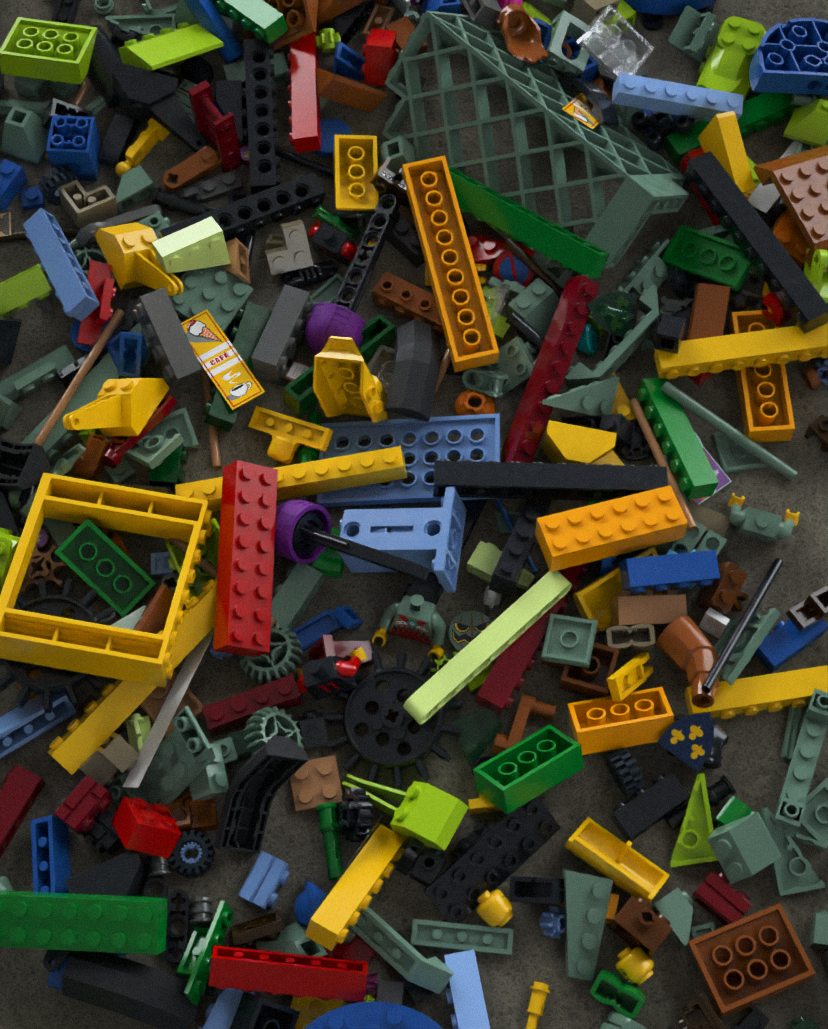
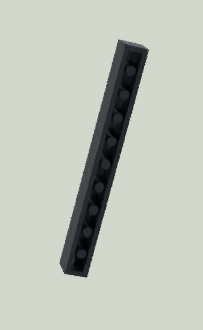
[685,151,828,334]
[433,459,669,501]

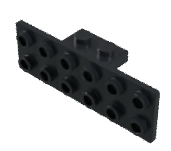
[423,797,560,923]

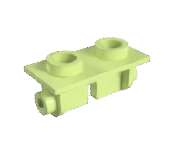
[125,713,151,753]

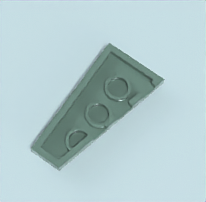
[563,869,613,981]

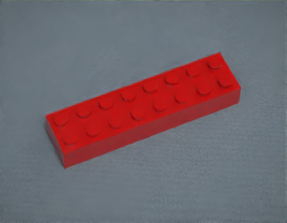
[213,460,278,658]

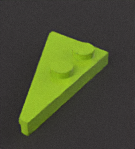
[670,773,718,867]

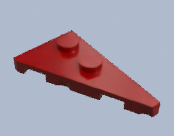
[468,234,535,265]

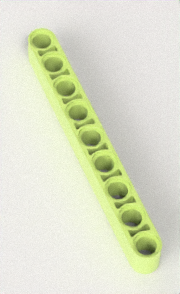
[403,570,572,725]

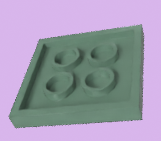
[168,266,254,332]

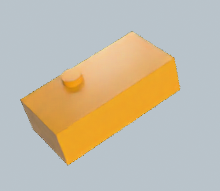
[568,687,674,755]

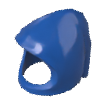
[294,881,327,928]

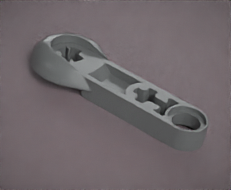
[76,204,164,249]

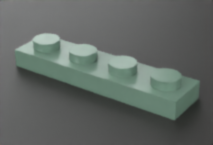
[411,919,514,955]

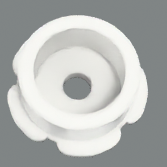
[483,586,501,608]

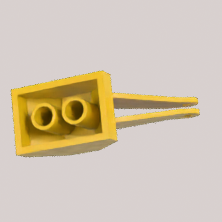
[95,222,184,296]
[63,378,170,437]
[541,420,625,466]

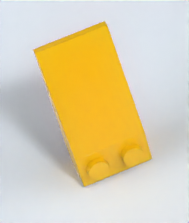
[333,135,379,211]

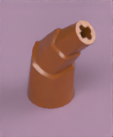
[656,616,719,708]

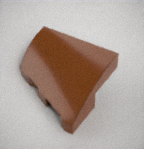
[166,791,218,835]

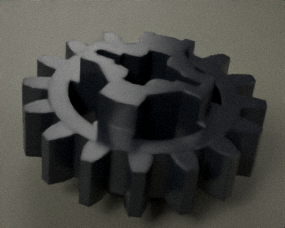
[338,788,373,842]

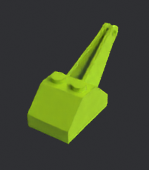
[341,774,469,851]

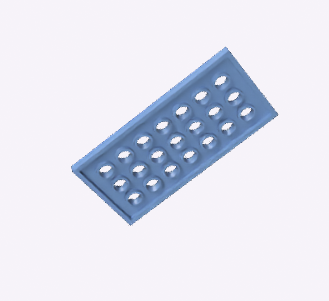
[317,413,501,507]

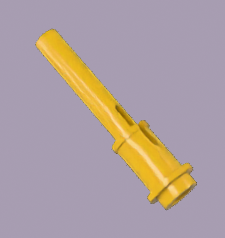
[526,981,550,1029]

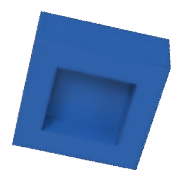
[21,186,45,211]
[333,606,364,630]

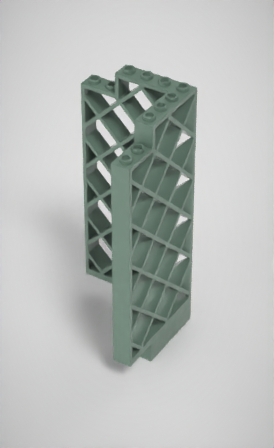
[382,10,690,288]

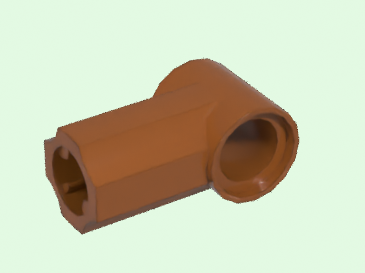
[73,433,109,480]

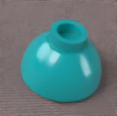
[576,324,599,355]

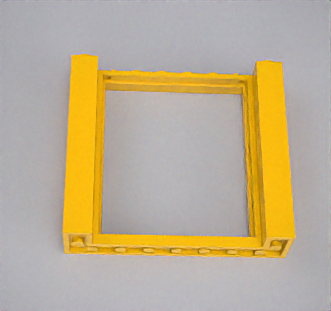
[0,473,214,687]

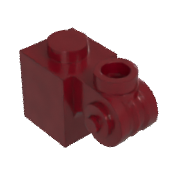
[325,933,377,967]

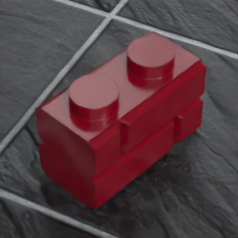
[54,775,112,835]
[692,871,752,926]

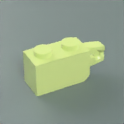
[467,540,534,590]

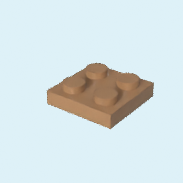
[290,755,343,813]

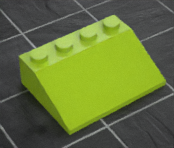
[0,17,97,85]
[118,21,224,71]

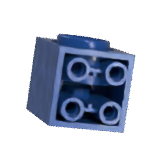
[46,115,102,181]

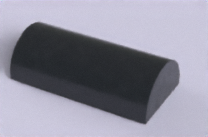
[86,25,122,109]

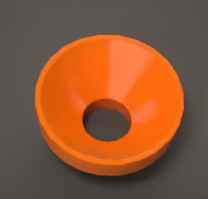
[454,389,495,416]

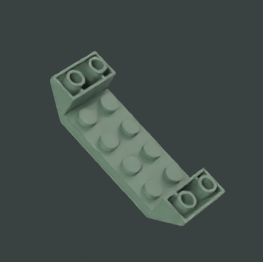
[107,706,216,808]

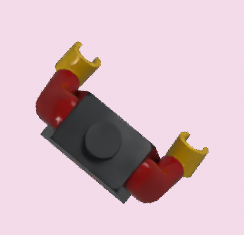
[308,221,376,267]
[297,647,367,701]

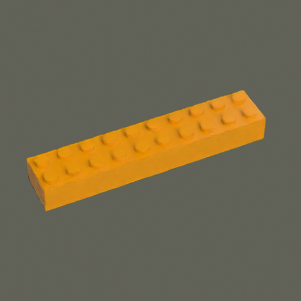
[402,155,499,372]

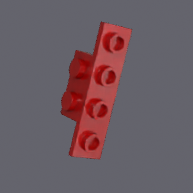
[77,260,116,347]

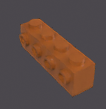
[372,271,445,337]

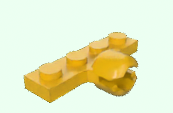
[248,406,334,464]

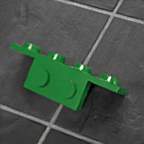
[177,900,234,1005]

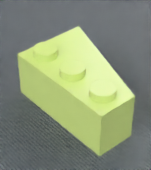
[152,217,231,274]

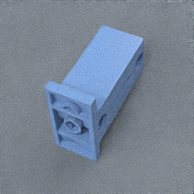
[337,487,467,593]

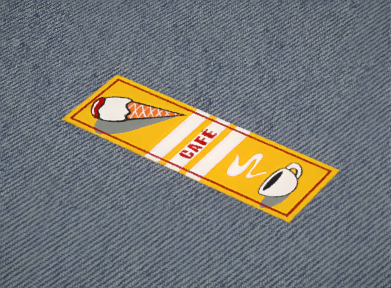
[562,93,600,129]
[181,309,265,410]

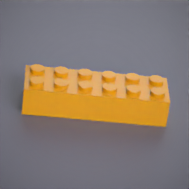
[728,310,795,443]
[535,485,688,572]

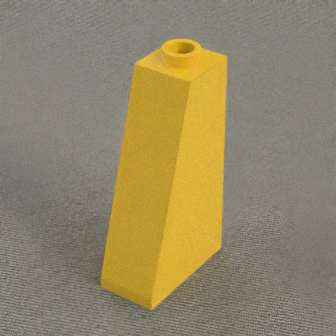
[698,111,756,199]

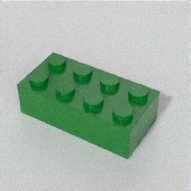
[54,518,156,617]
[473,724,584,815]

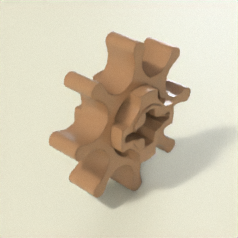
[20,541,69,595]

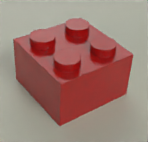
[361,28,397,87]
[111,797,182,859]

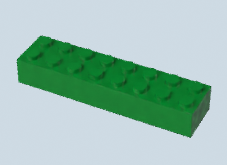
[0,890,168,955]

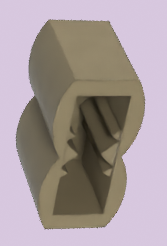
[604,623,656,654]

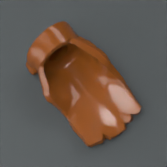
[496,4,549,64]

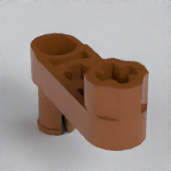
[492,694,557,755]

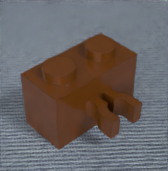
[696,561,749,614]

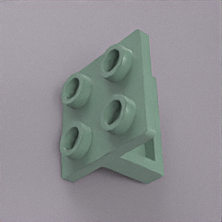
[667,6,720,62]

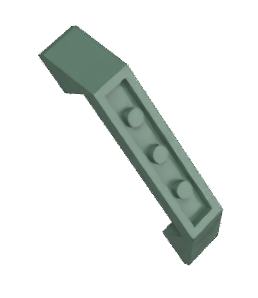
[565,284,659,389]
[774,688,828,829]
[349,907,454,994]

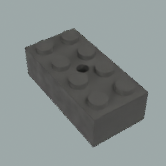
[251,284,313,386]
[132,287,201,388]

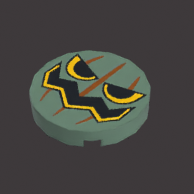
[448,611,492,653]

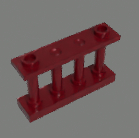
[188,80,242,173]

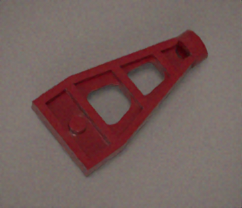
[101,395,177,468]

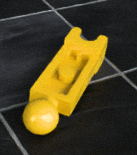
[115,118,170,177]

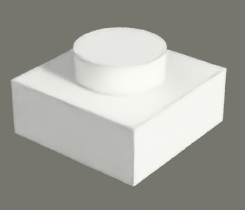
[699,607,730,639]

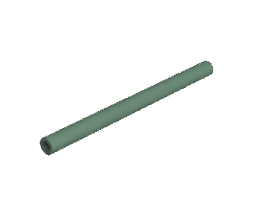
[660,381,798,481]

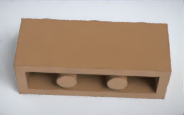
[611,590,687,625]

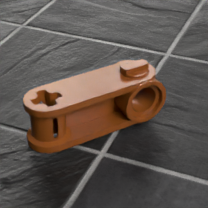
[162,145,221,193]

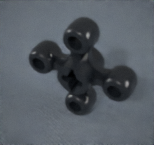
[631,111,692,151]

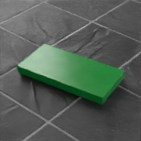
[661,224,753,292]

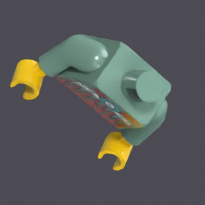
[728,493,800,545]
[372,594,446,661]

